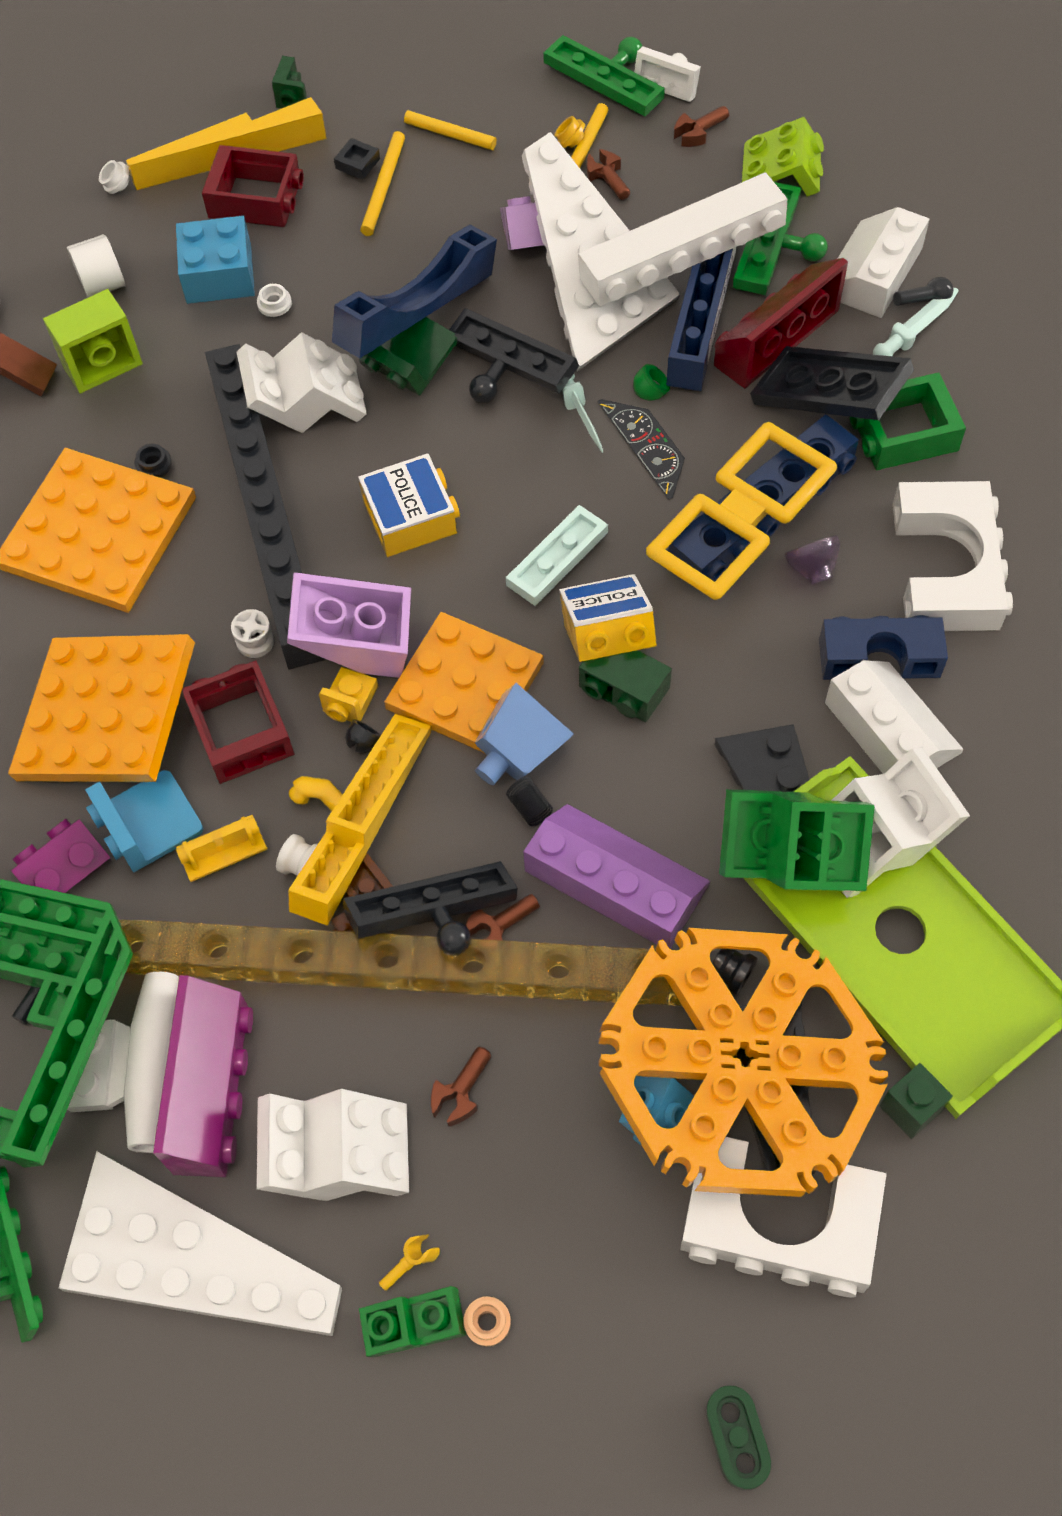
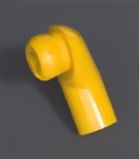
[289,776,343,812]

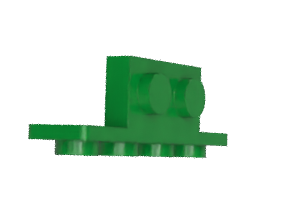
[0,1165,43,1343]

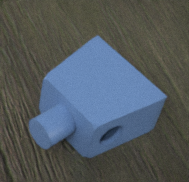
[475,683,573,785]

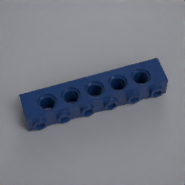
[668,414,859,582]

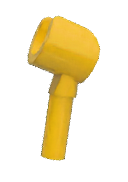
[379,1234,440,1291]

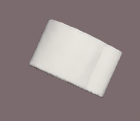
[67,234,126,298]

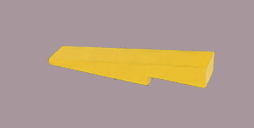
[126,97,327,190]
[288,713,431,926]

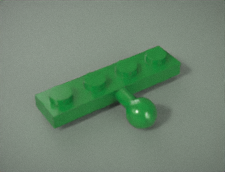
[543,35,665,116]
[733,182,828,295]

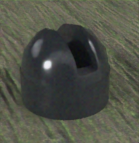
[345,719,381,753]

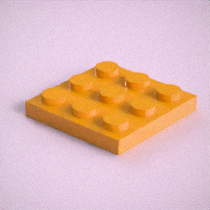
[384,612,544,753]

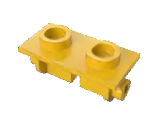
[176,815,268,882]

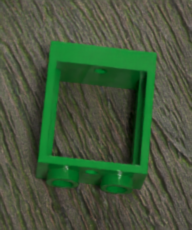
[849,372,966,471]

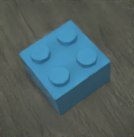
[176,216,255,304]

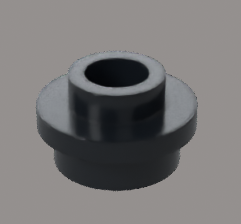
[134,444,172,477]

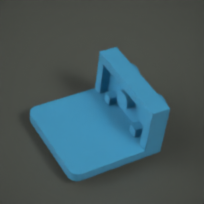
[85,770,204,873]

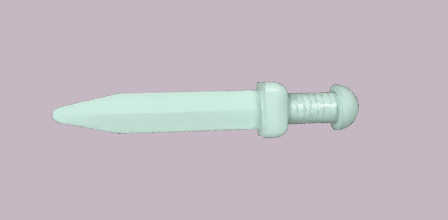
[873,288,958,356]
[562,374,603,453]

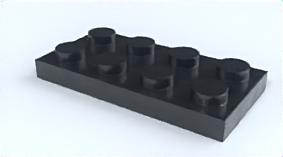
[750,346,914,420]

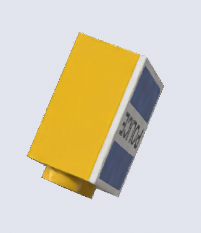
[358,453,460,557]
[559,574,657,662]

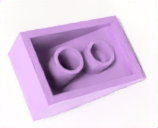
[287,572,411,678]

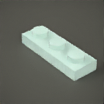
[506,505,608,606]

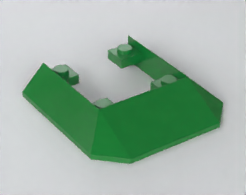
[0,879,133,1168]

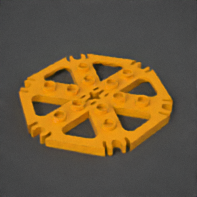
[599,928,888,1197]

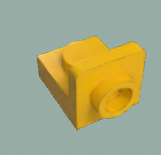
[319,666,379,722]

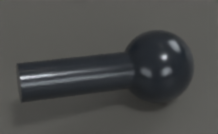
[893,277,954,306]

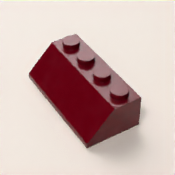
[714,258,848,389]

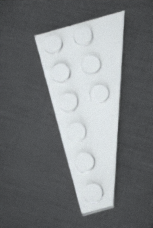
[59,1151,342,1336]

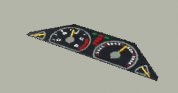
[597,399,685,499]

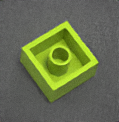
[43,289,143,394]

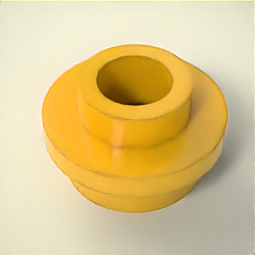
[555,116,585,148]

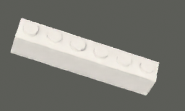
[578,172,787,307]

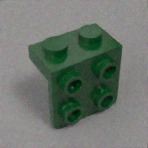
[358,317,457,396]

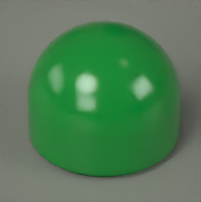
[633,364,670,401]

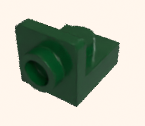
[272,55,307,109]

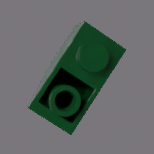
[579,650,672,723]

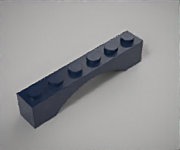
[332,224,497,359]

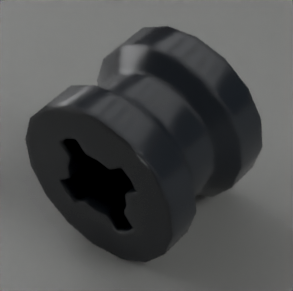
[712,949,758,995]

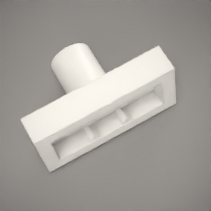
[634,47,701,102]

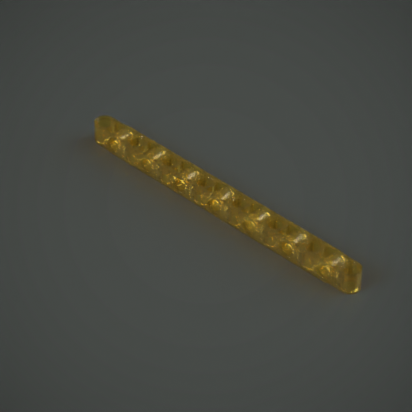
[119,920,682,1006]

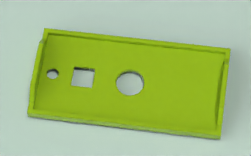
[744,756,1062,1119]

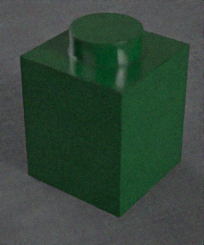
[880,1063,953,1139]

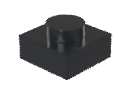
[334,138,380,180]

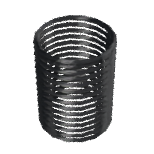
[506,777,553,826]

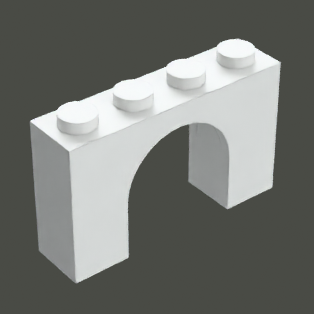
[893,481,1013,631]
[680,1137,886,1298]

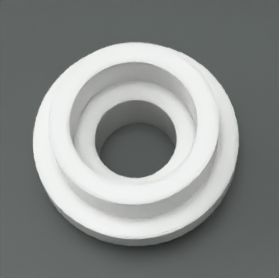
[99,160,130,194]
[257,284,292,317]

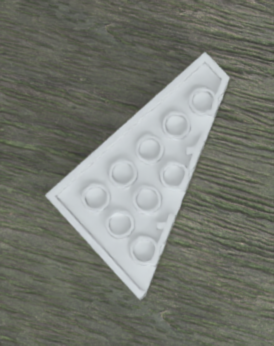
[522,132,680,372]

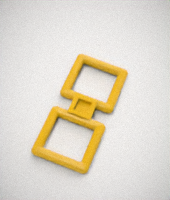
[646,422,837,600]

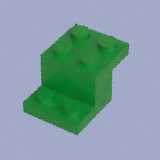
[719,789,875,891]

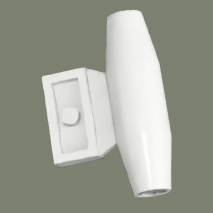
[67,972,179,1153]

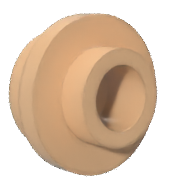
[464,1296,511,1347]

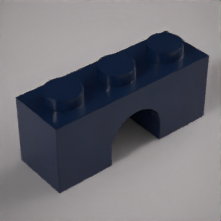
[819,615,948,680]

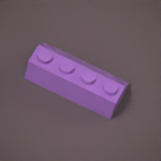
[523,804,710,949]

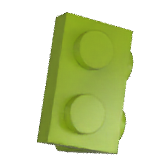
[742,117,824,197]

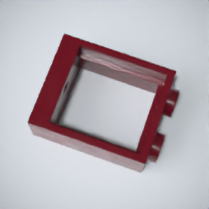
[202,145,304,227]
[182,660,295,784]

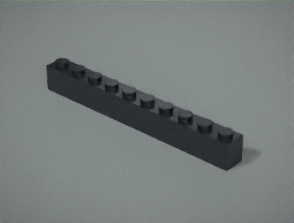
[205,344,326,670]

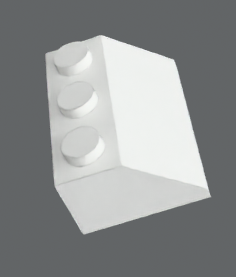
[837,207,930,318]
[825,660,963,774]

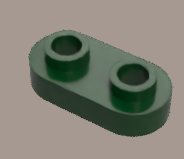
[706,1386,771,1490]

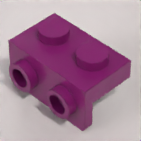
[10,819,110,893]

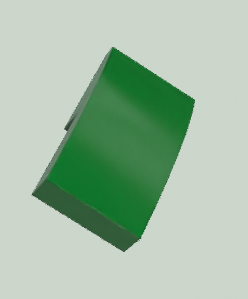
[359,1286,466,1357]

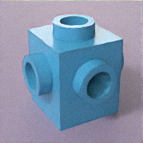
[619,1076,694,1145]

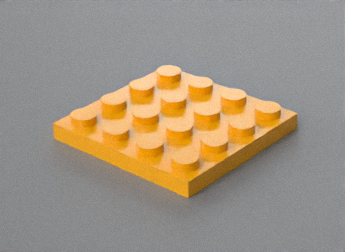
[0,448,196,613]
[8,634,195,782]

